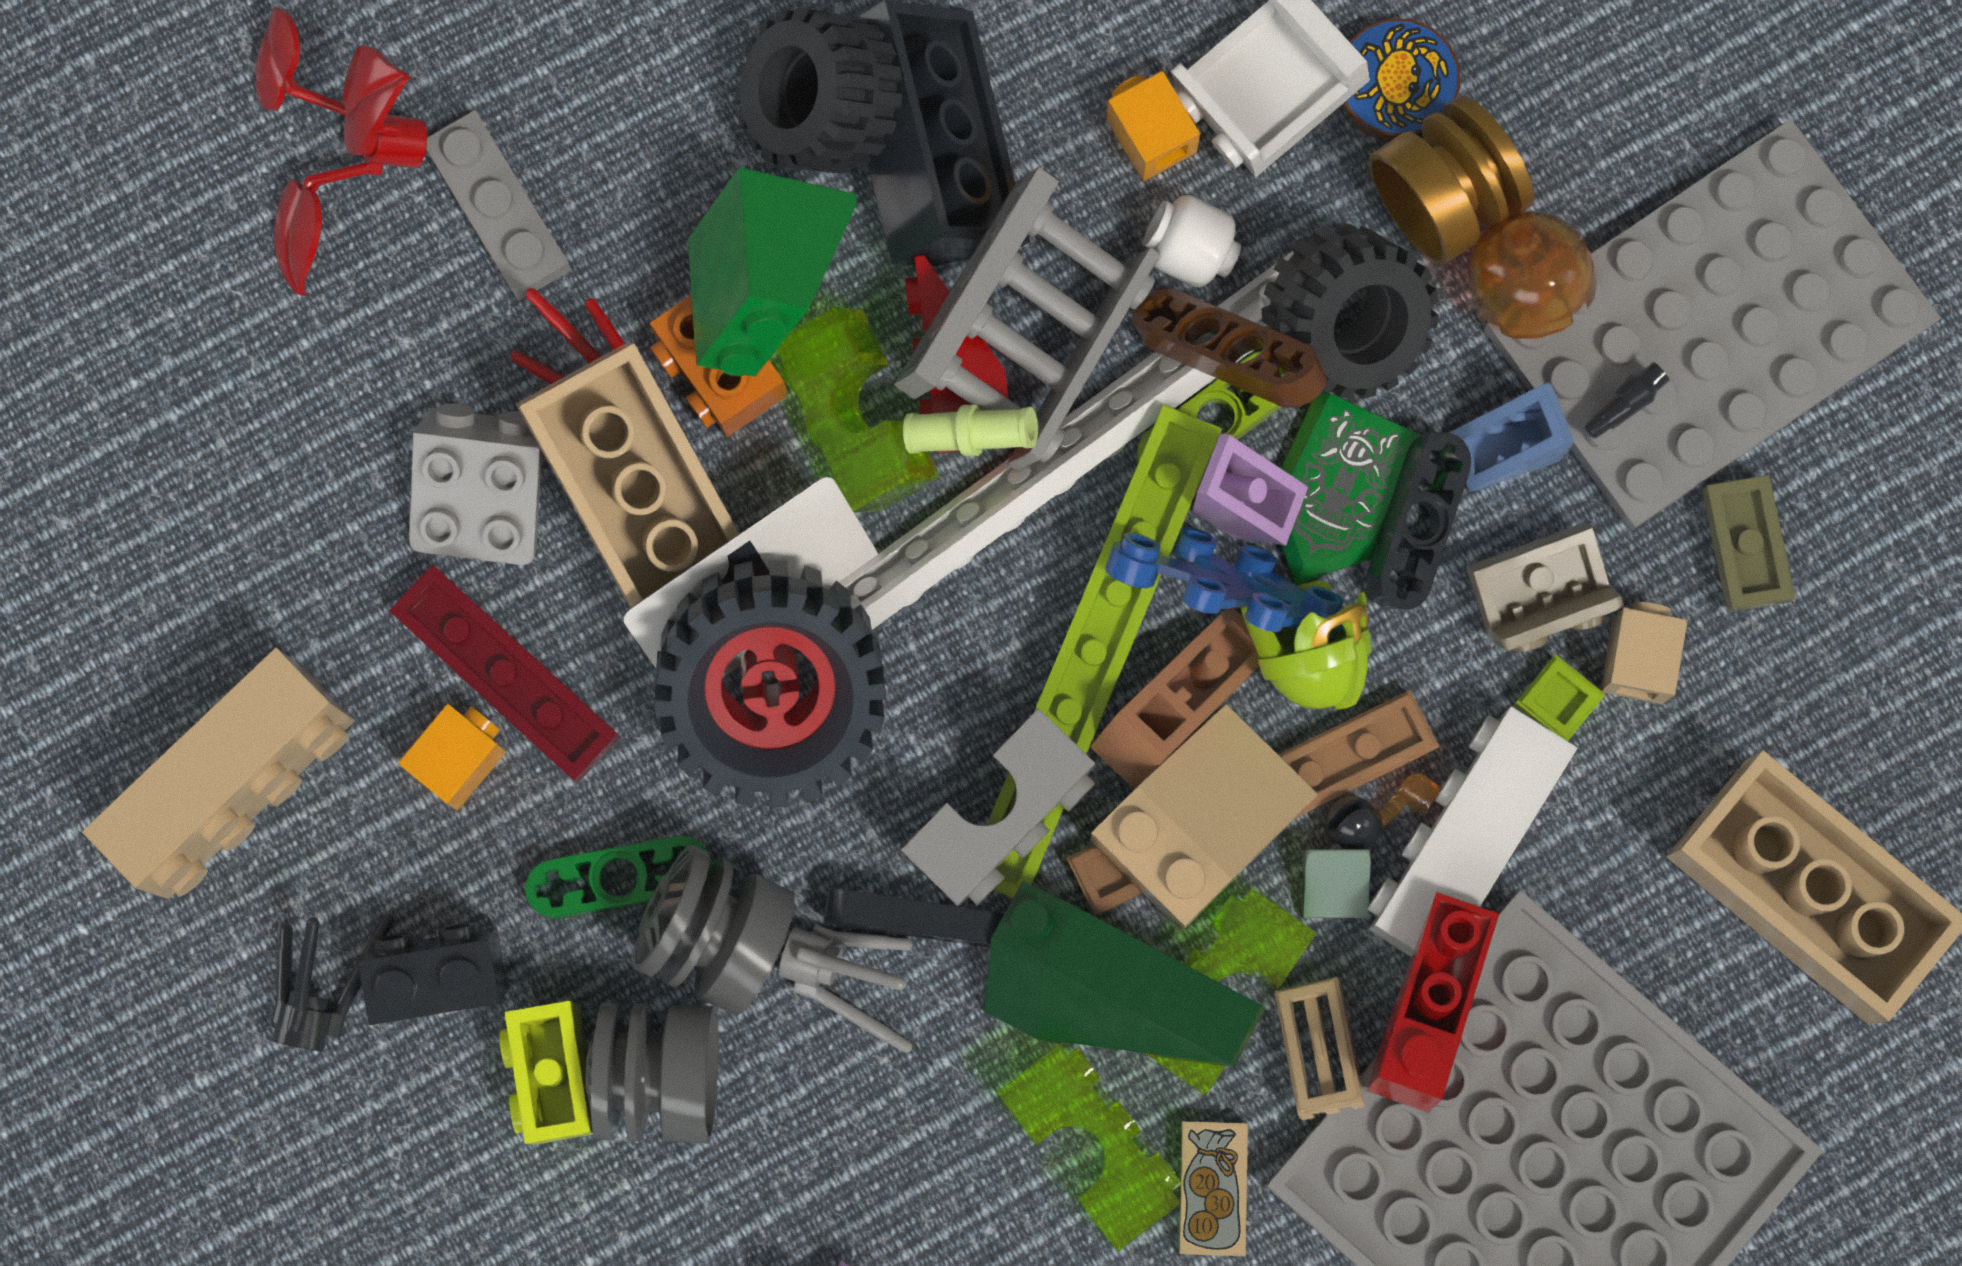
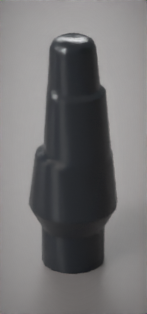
[1584,362,1670,439]

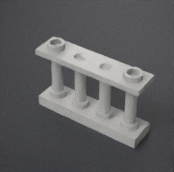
[894,167,1160,471]

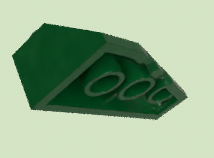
[984,880,1265,1067]

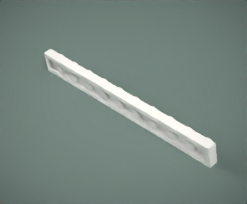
[839,251,1294,630]

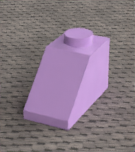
[1192,433,1308,545]

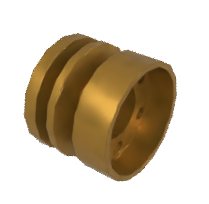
[1368,95,1535,265]

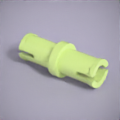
[903,404,1038,457]

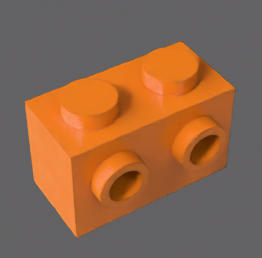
[649,295,788,438]

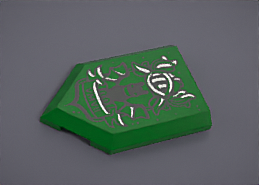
[1281,392,1422,586]

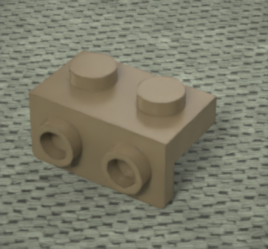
[1466,522,1624,652]

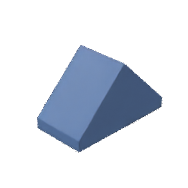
[1449,383,1574,492]

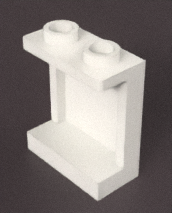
[1170,0,1370,177]

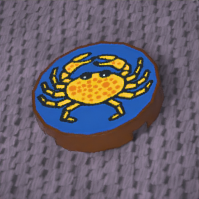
[1341,19,1460,142]

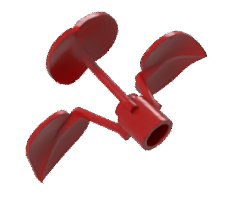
[255,6,427,296]

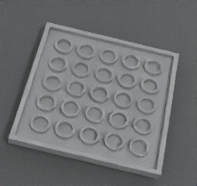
[1265,890,1824,1266]

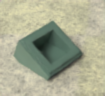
[1302,850,1371,918]

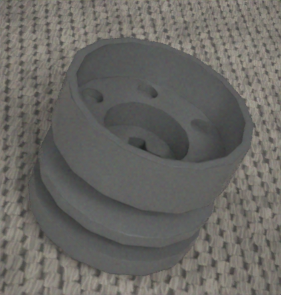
[632,845,795,1016]
[586,1002,719,1144]

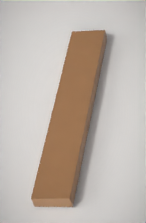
[1066,690,1440,917]

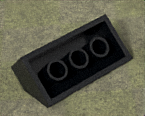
[858,0,1030,266]

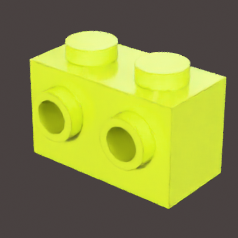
[499,1001,593,1145]

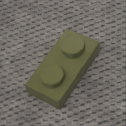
[1702,475,1795,613]

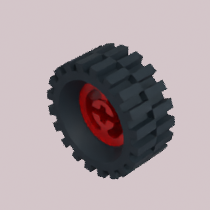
[654,560,886,808]

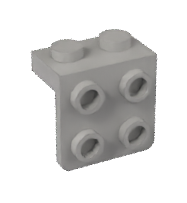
[409,404,546,565]

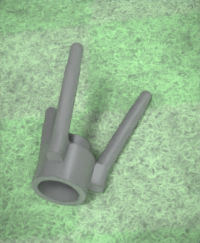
[779,925,913,1053]

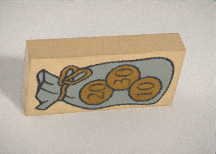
[1179,1121,1248,1256]

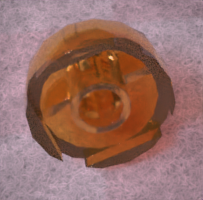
[1467,211,1598,339]

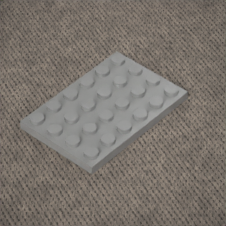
[1484,119,1941,532]

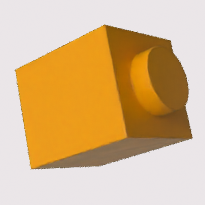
[1107,71,1200,182]
[398,704,506,811]

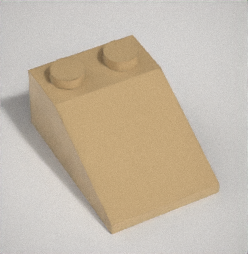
[1090,704,1318,932]

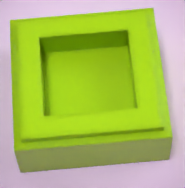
[1513,654,1606,741]

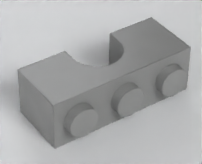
[901,708,1096,906]

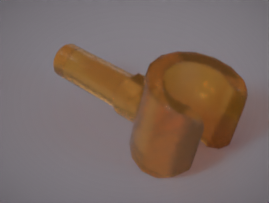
[1378,773,1441,828]

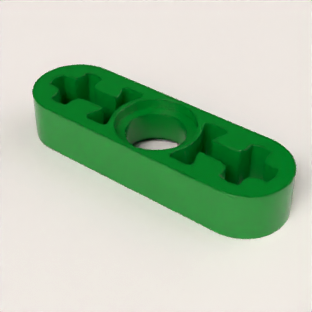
[525,836,713,920]

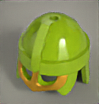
[1240,580,1373,710]

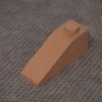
[1090,608,1259,790]

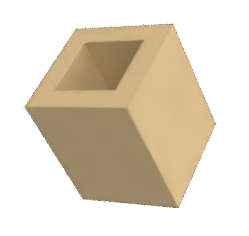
[1600,602,1688,704]

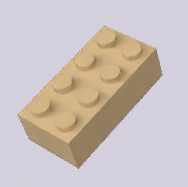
[516,342,739,608]
[82,648,355,899]
[1666,750,1962,1025]

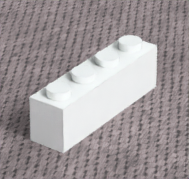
[1367,707,1577,957]

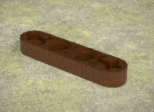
[1132,288,1327,408]

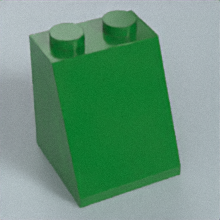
[688,167,857,377]

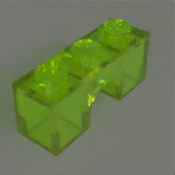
[777,307,940,513]
[1138,888,1316,1097]
[997,1044,1182,1252]

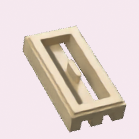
[1274,977,1366,1120]

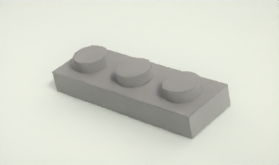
[426,110,572,301]

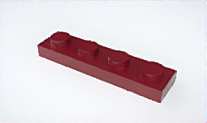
[389,565,621,784]

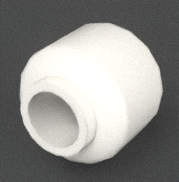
[1143,195,1241,288]

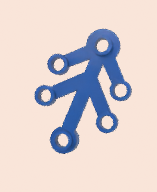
[1105,527,1345,642]

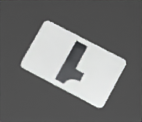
[623,477,878,678]

